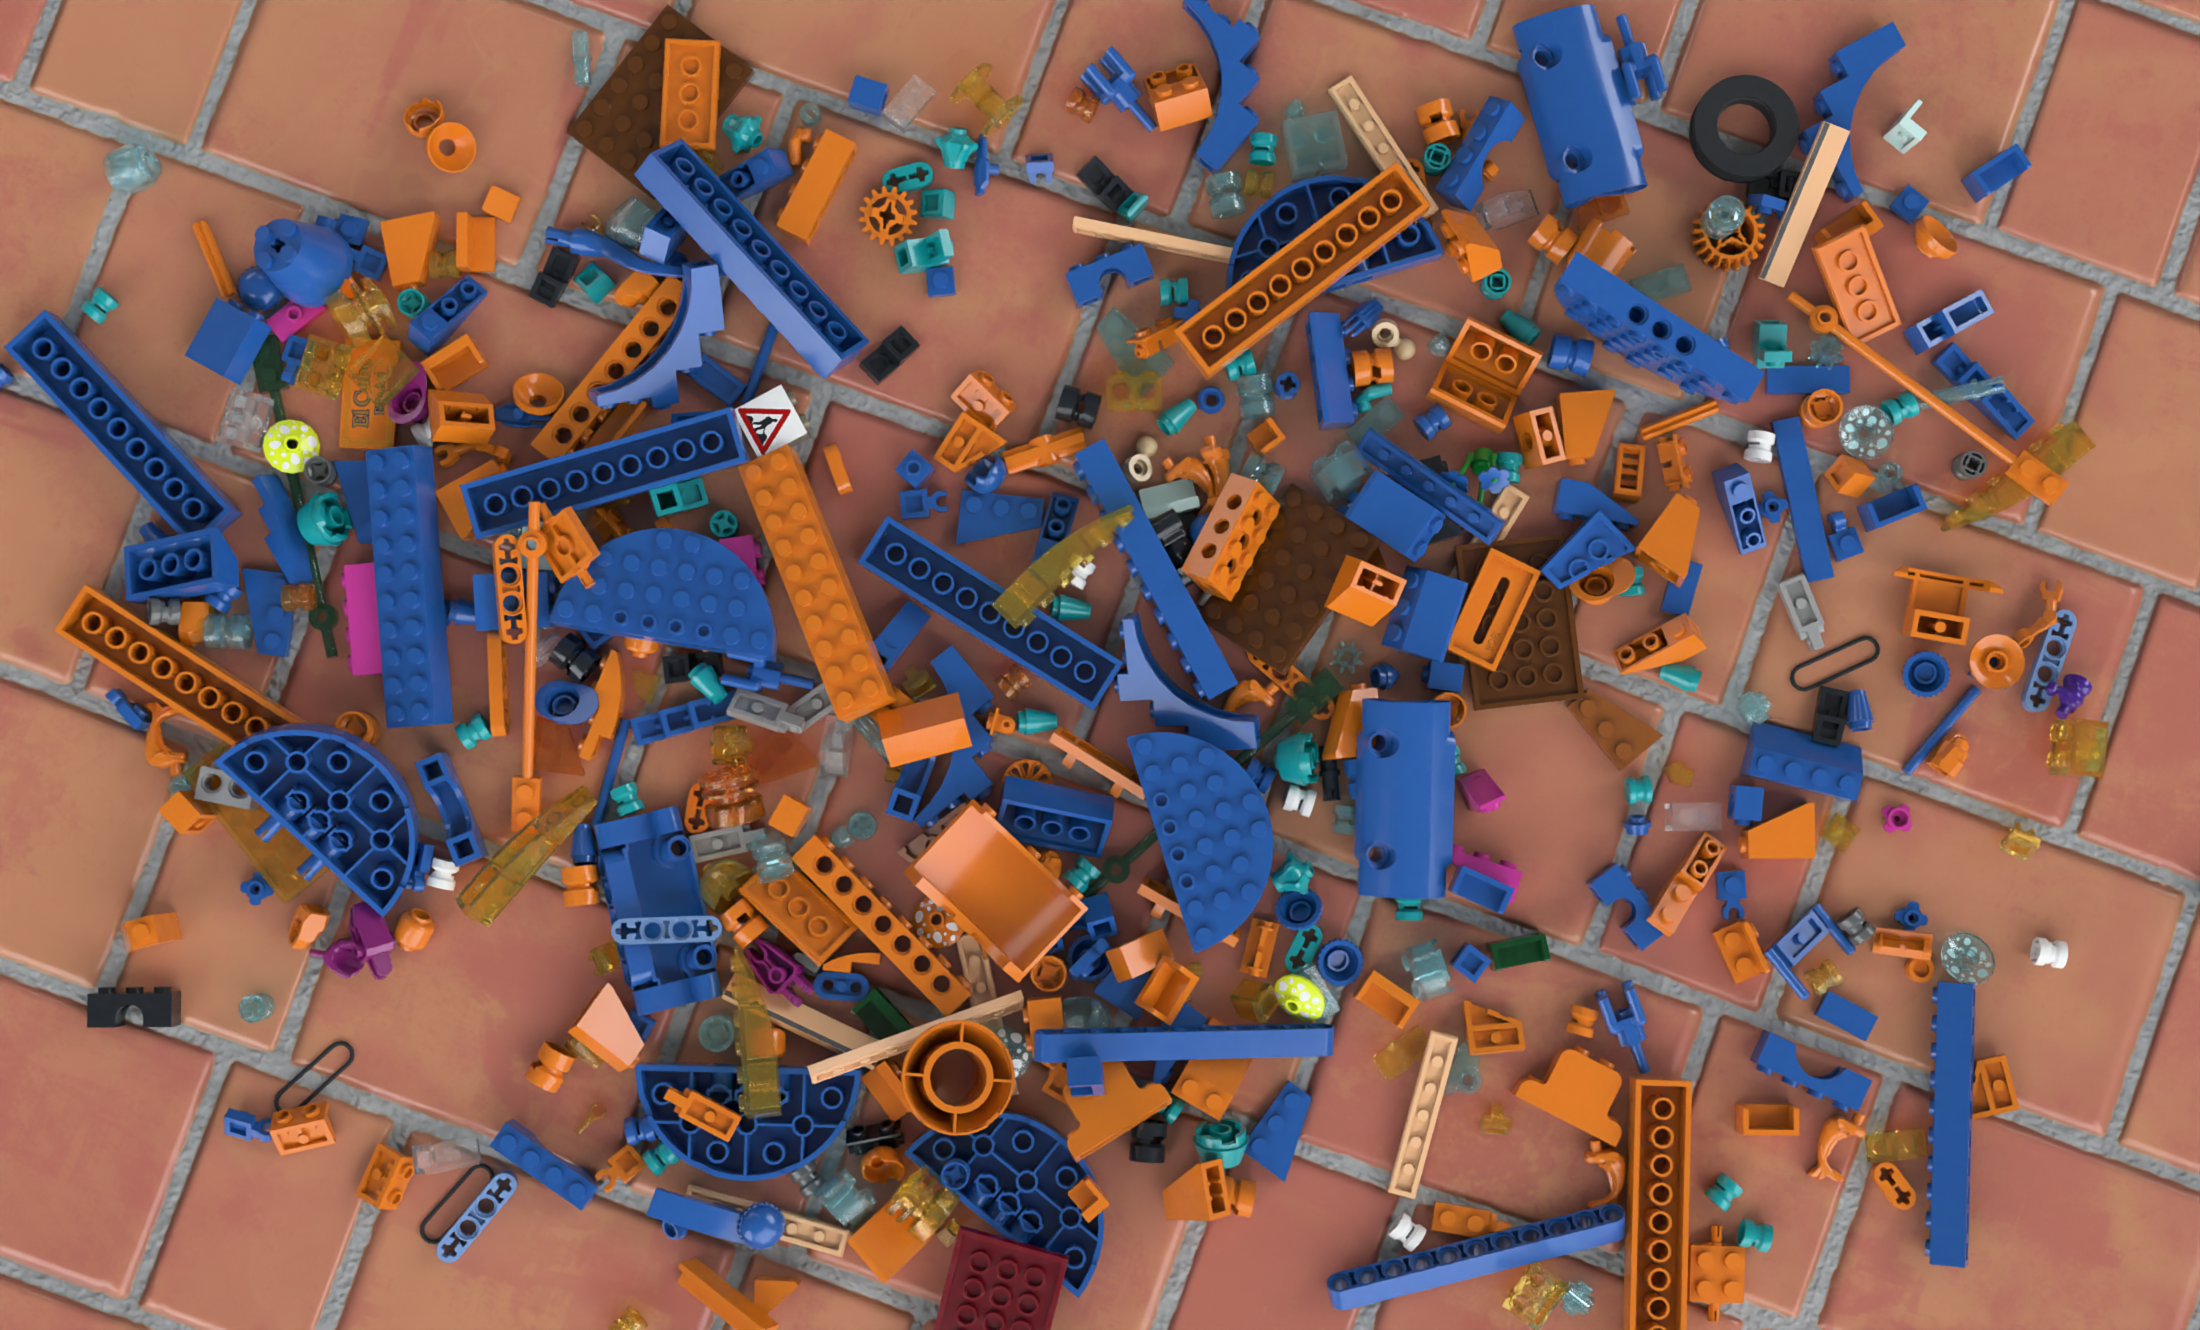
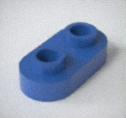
[813,971,870,1002]

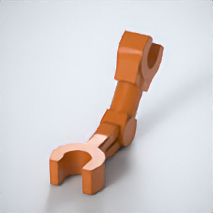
[1458,109,1500,182]
[434,443,514,469]
[2012,580,2064,649]

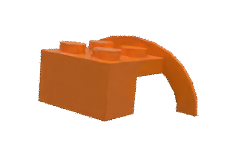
[1892,566,2004,646]

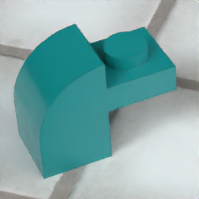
[893,229,954,274]
[1752,320,1793,368]
[648,478,709,519]

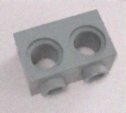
[194,762,259,810]

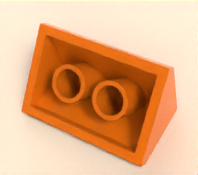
[1445,316,1543,396]
[1425,360,1518,435]
[877,692,972,768]

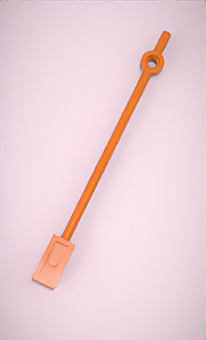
[1786,291,2069,507]
[511,501,549,833]

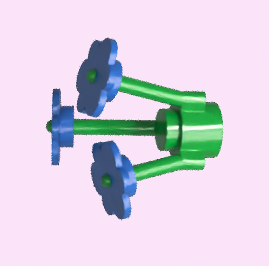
[1440,447,1510,512]

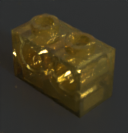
[294,334,352,400]
[1106,371,1163,412]
[1502,1262,1570,1330]

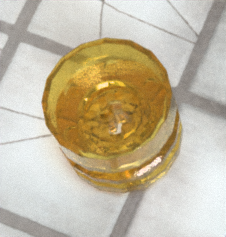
[324,275,397,349]
[885,1166,960,1243]

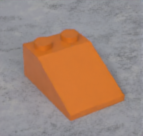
[1170,1017,1253,1121]

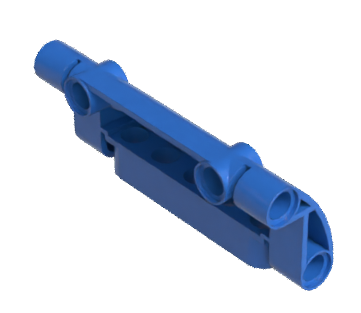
[1512,4,1648,209]
[1354,698,1456,899]
[593,805,723,1016]

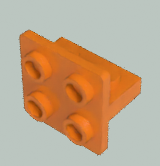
[862,1051,937,1122]

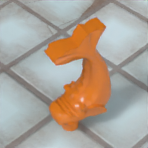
[1200,436,1231,506]
[1161,456,1215,518]
[1222,679,1280,712]
[145,702,188,777]
[1806,1111,1866,1182]
[1583,1138,1626,1208]

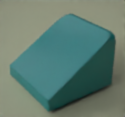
[920,188,955,220]
[1117,191,1148,223]
[573,261,616,303]

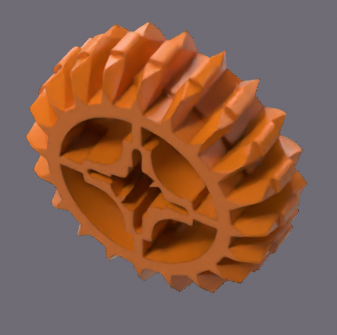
[1690,197,1766,272]

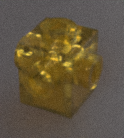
[710,725,753,765]

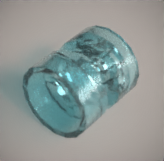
[1205,171,1246,219]
[1700,195,1745,239]
[1236,374,1276,419]
[1240,451,1286,496]
[203,613,254,650]
[749,832,795,883]
[698,1012,740,1052]

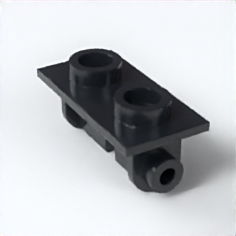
[846,1119,905,1156]

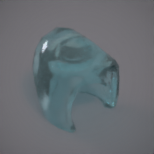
[103,143,162,194]
[605,196,657,252]
[1062,996,1114,1028]

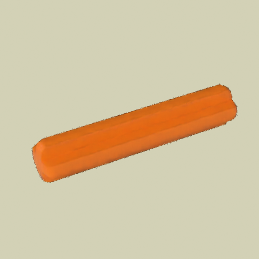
[192,220,237,298]
[1639,399,1719,441]

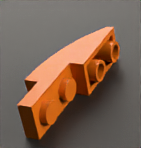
[578,649,626,761]
[1646,831,1728,937]

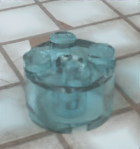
[1310,440,1374,504]
[1401,938,1455,1001]
[813,1168,877,1233]

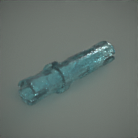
[1917,375,2006,411]

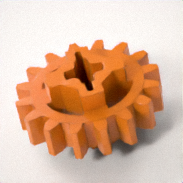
[858,186,919,246]

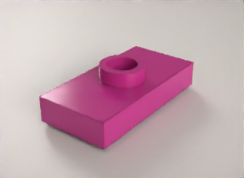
[265,301,328,344]

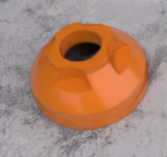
[425,122,476,173]
[1914,214,1959,259]
[513,372,564,416]

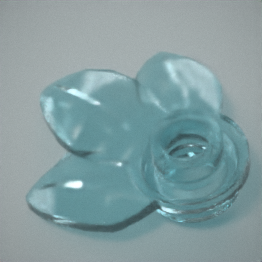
[1444,1042,1482,1095]

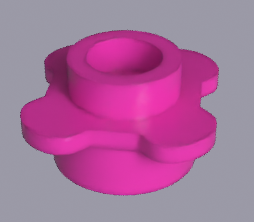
[1882,804,1912,833]

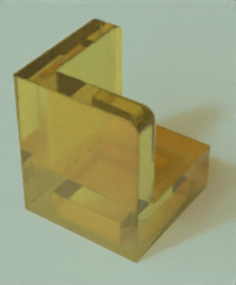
[1230,979,1279,1023]

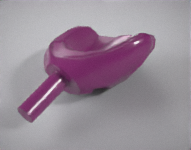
[309,937,365,979]

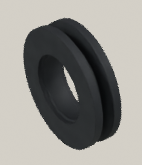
[1689,75,1799,183]

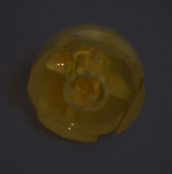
[699,858,754,914]

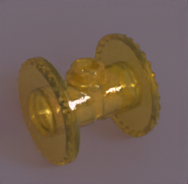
[950,62,1023,137]

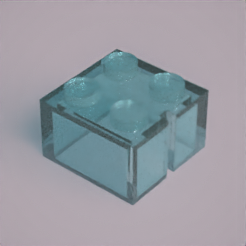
[1280,110,1348,182]

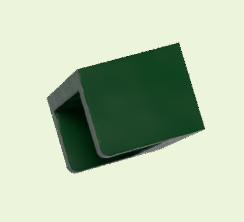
[1486,932,1551,972]
[850,987,914,1040]

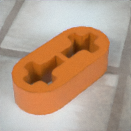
[823,442,853,496]
[684,782,716,834]
[1870,1160,1916,1210]

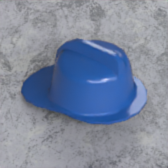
[535,680,599,725]

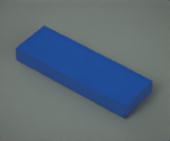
[1765,366,1850,395]

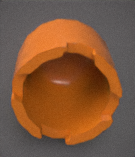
[1566,218,1637,276]

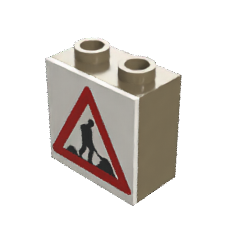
[735,385,811,457]

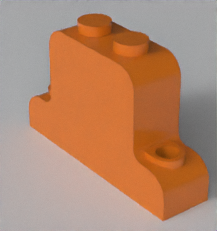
[1511,1045,1622,1147]
[1063,1061,1172,1163]

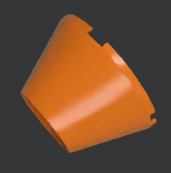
[901,1020,1015,1135]

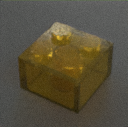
[2047,718,2109,779]

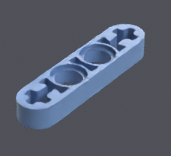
[2021,609,2077,712]
[611,916,722,945]
[436,1170,518,1263]

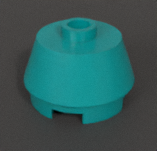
[297,492,353,546]
[1274,731,1320,786]
[1193,1118,1249,1169]

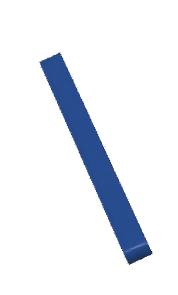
[1034,1023,1334,1063]
[1327,1203,1627,1310]

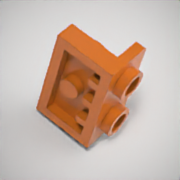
[950,369,1018,431]
[1711,919,1771,984]
[269,1101,337,1156]
[355,1143,418,1210]

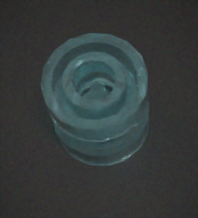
[1331,805,1355,835]
[848,812,878,840]
[238,993,275,1023]

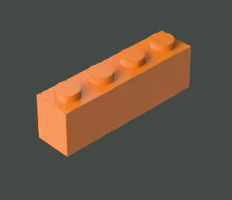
[775,128,858,246]

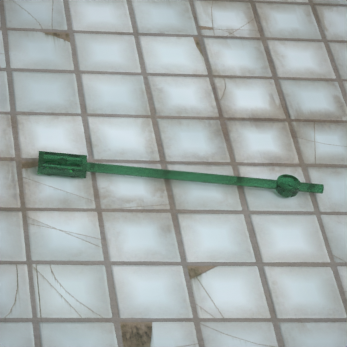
[253,334,339,659]
[1082,667,1344,898]

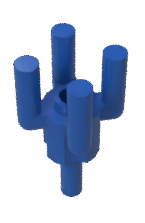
[1616,14,1668,107]
[1079,46,1157,133]
[721,654,815,692]
[1595,980,1650,1074]

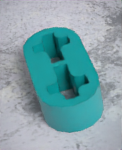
[882,162,934,195]
[1284,925,1322,974]

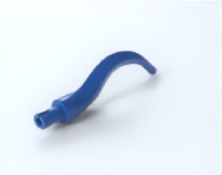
[545,226,727,278]

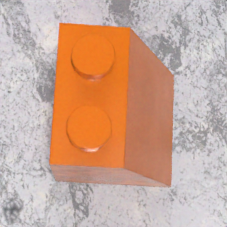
[1634,493,1700,588]
[847,1188,939,1284]

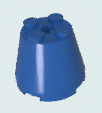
[254,218,353,308]

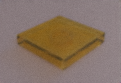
[345,333,420,410]

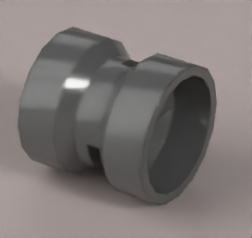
[1951,450,1988,481]
[304,456,338,487]
[146,597,181,625]
[1836,907,1876,946]
[789,1160,827,1198]

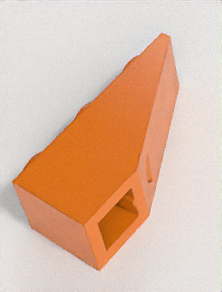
[1612,613,1707,675]

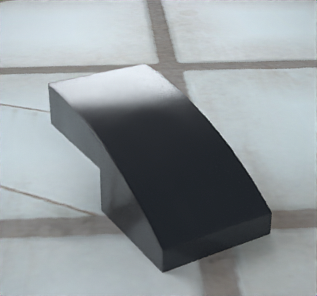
[1075,156,1133,215]
[1746,169,1801,201]
[529,246,581,308]
[859,325,920,386]
[662,651,724,684]
[1811,685,1850,747]

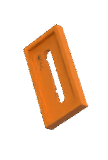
[1447,548,1541,672]

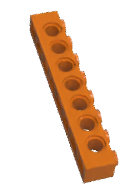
[530,277,683,459]
[791,835,973,1016]

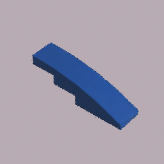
[1931,342,2035,440]
[252,474,313,584]
[629,690,737,747]
[647,1187,745,1244]

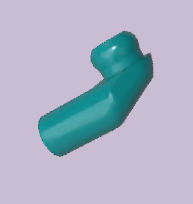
[1354,383,1392,413]

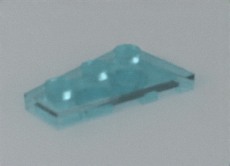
[1096,307,1175,404]

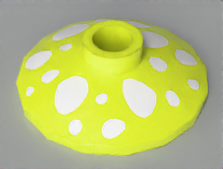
[263,419,320,474]
[1273,974,1325,1022]

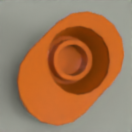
[1569,557,1636,605]

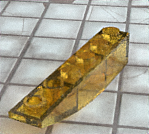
[1940,420,2096,532]
[992,505,1136,629]
[454,785,598,927]
[730,946,782,1119]

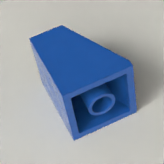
[1344,469,1446,562]
[473,571,558,631]

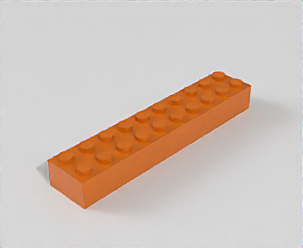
[1173,162,1431,380]
[738,444,897,723]
[54,584,308,746]
[1623,1076,1692,1330]

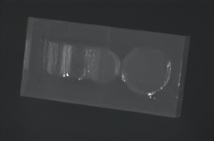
[881,75,936,132]

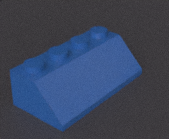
[1305,312,1358,430]
[124,527,239,605]
[1740,721,1863,801]
[995,775,1114,858]

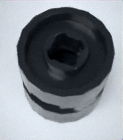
[1055,384,1102,430]
[548,632,602,684]
[1129,1119,1167,1163]

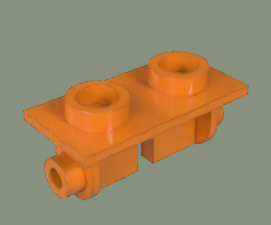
[1126,316,1184,359]
[1657,433,1694,492]
[591,505,636,540]
[986,708,1016,737]
[1239,917,1280,978]
[1872,926,1933,960]

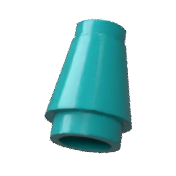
[1499,309,1541,346]
[1156,397,1197,437]
[1050,594,1091,621]
[688,662,727,704]
[1658,664,1702,693]
[1016,708,1057,736]

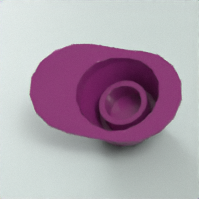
[388,360,429,424]

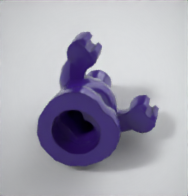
[2045,674,2092,719]

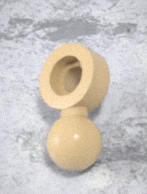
[1371,318,1416,360]
[1123,436,1158,483]

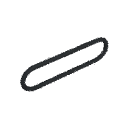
[1790,636,1880,692]
[274,1041,354,1111]
[420,1164,494,1244]

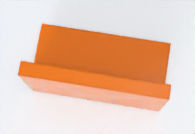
[456,212,496,272]

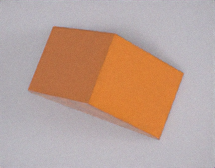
[754,1275,801,1314]

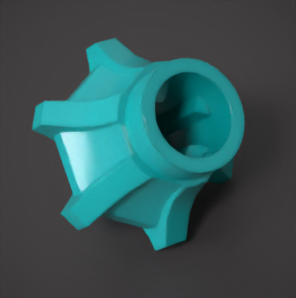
[722,114,763,153]
[935,127,979,169]
[1271,852,1315,895]

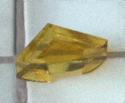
[632,669,661,704]

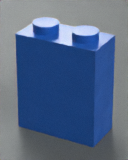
[184,298,272,385]

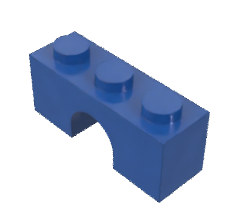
[1065,242,1154,309]
[1586,863,1663,951]
[1045,892,1118,955]

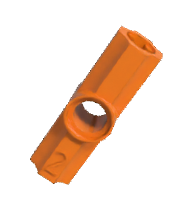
[1002,427,1087,476]

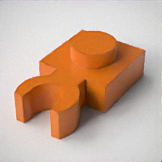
[595,1144,647,1193]

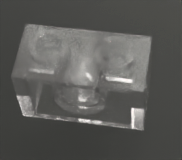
[216,388,275,453]

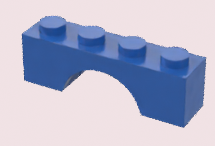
[1435,96,1525,212]
[415,752,489,867]
[885,756,937,822]
[1750,1030,1872,1112]
[490,1119,604,1211]

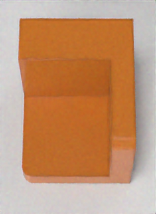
[1245,416,1286,458]
[1824,454,1876,498]
[1068,1174,1110,1223]

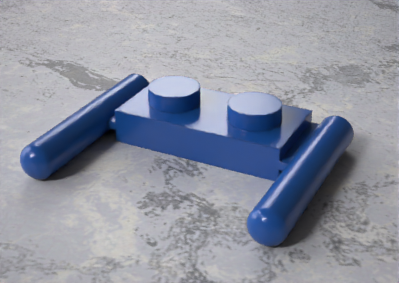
[1764,902,1855,1000]

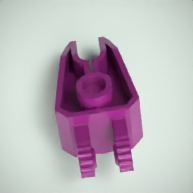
[349,901,396,980]
[745,938,815,1008]

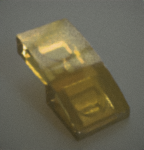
[1372,1024,1428,1081]
[1865,1127,1927,1163]

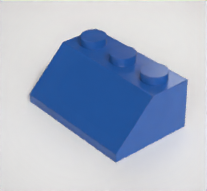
[1381,566,1468,663]

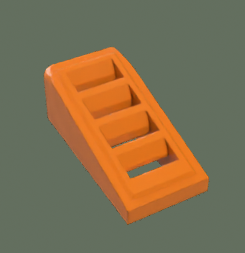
[1611,442,1646,503]

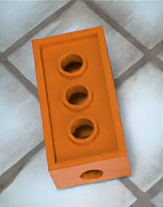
[1181,473,1281,601]

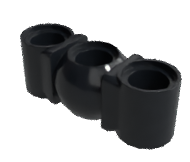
[1150,508,1194,588]

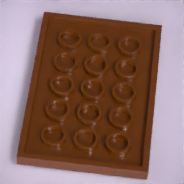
[567,4,755,200]
[1199,483,1381,676]
[1453,533,1584,711]

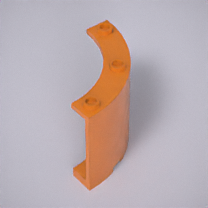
[903,799,1089,983]

